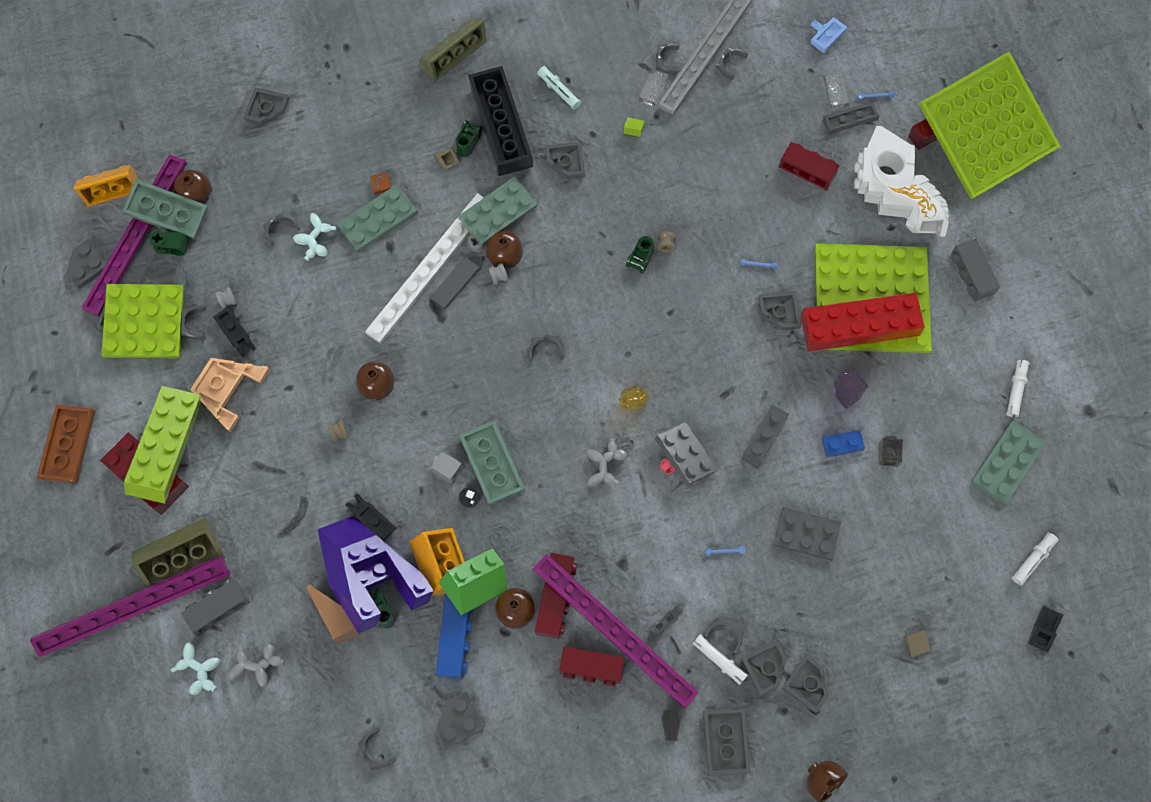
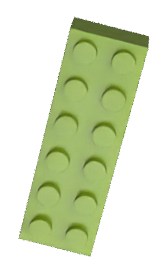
[124,386,200,503]

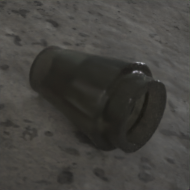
[661,710,681,741]

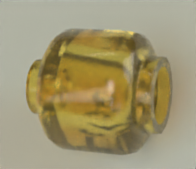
[619,385,649,412]

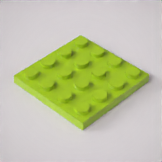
[101,284,184,358]

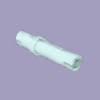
[537,66,581,110]

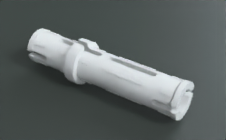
[1006,360,1030,418]
[1011,533,1059,586]
[693,634,748,685]

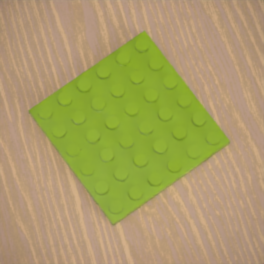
[918,52,1061,199]
[815,243,932,353]

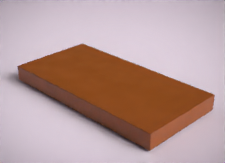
[37,405,95,484]

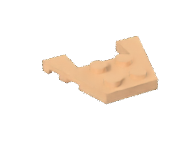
[190,358,270,432]

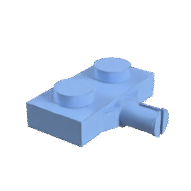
[810,17,847,53]

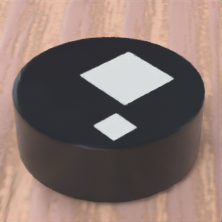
[459,487,479,508]

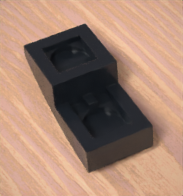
[1028,605,1064,652]

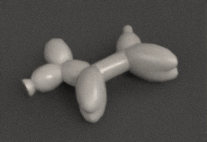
[587,438,627,486]
[228,644,285,687]

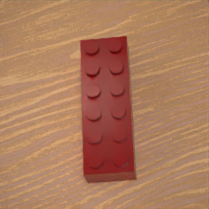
[800,293,925,352]

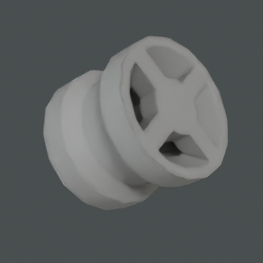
[488,263,508,285]
[216,287,237,310]

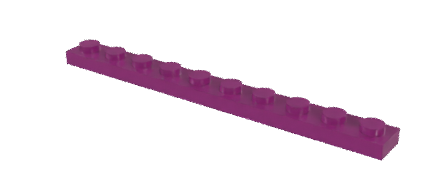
[81,154,187,317]
[532,554,699,709]
[30,556,231,657]

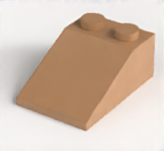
[306,584,362,645]

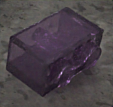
[831,369,868,409]

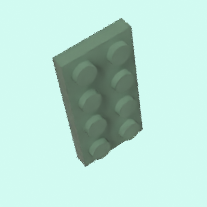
[458,176,538,246]
[122,179,207,240]
[337,184,418,253]
[459,420,525,506]
[971,421,1046,505]

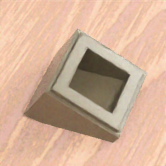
[434,147,460,171]
[903,630,931,657]

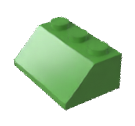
[439,548,507,616]

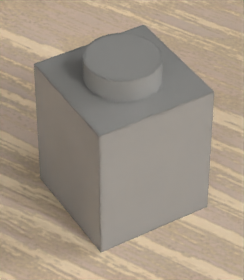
[431,452,463,484]

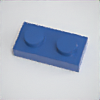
[821,430,865,457]

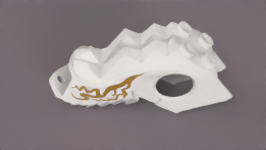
[854,126,949,237]

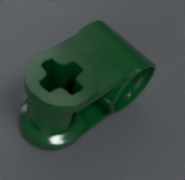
[455,120,483,157]
[149,231,188,256]
[625,236,654,274]
[371,589,396,629]

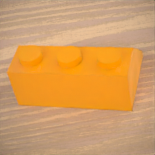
[74,165,138,207]
[409,528,465,596]

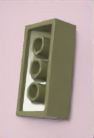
[419,18,487,82]
[132,517,225,587]

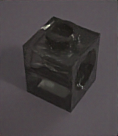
[878,436,903,467]

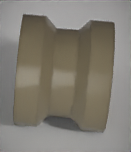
[657,231,676,253]
[328,420,349,443]

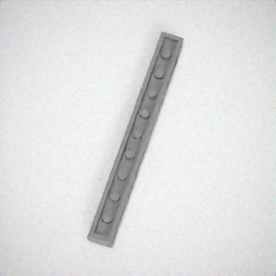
[658,0,753,115]

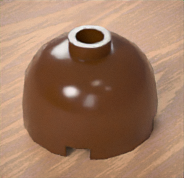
[173,170,212,204]
[486,231,523,268]
[356,361,395,400]
[495,588,535,629]
[806,760,848,802]

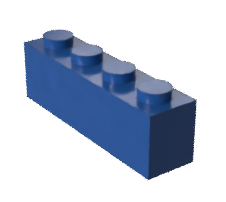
[436,594,474,679]

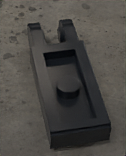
[213,307,256,357]
[345,493,397,541]

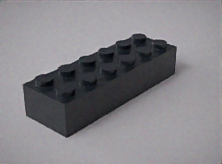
[468,66,533,176]

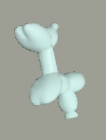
[293,213,336,261]
[171,642,220,695]

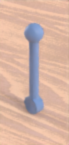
[857,91,895,100]
[740,259,778,269]
[704,546,746,556]

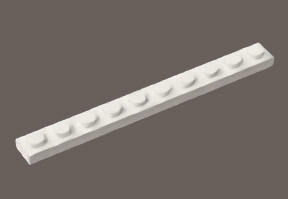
[365,193,484,344]

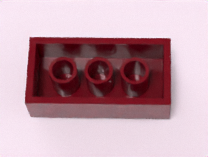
[100,432,189,515]

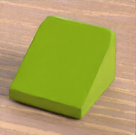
[623,117,645,137]

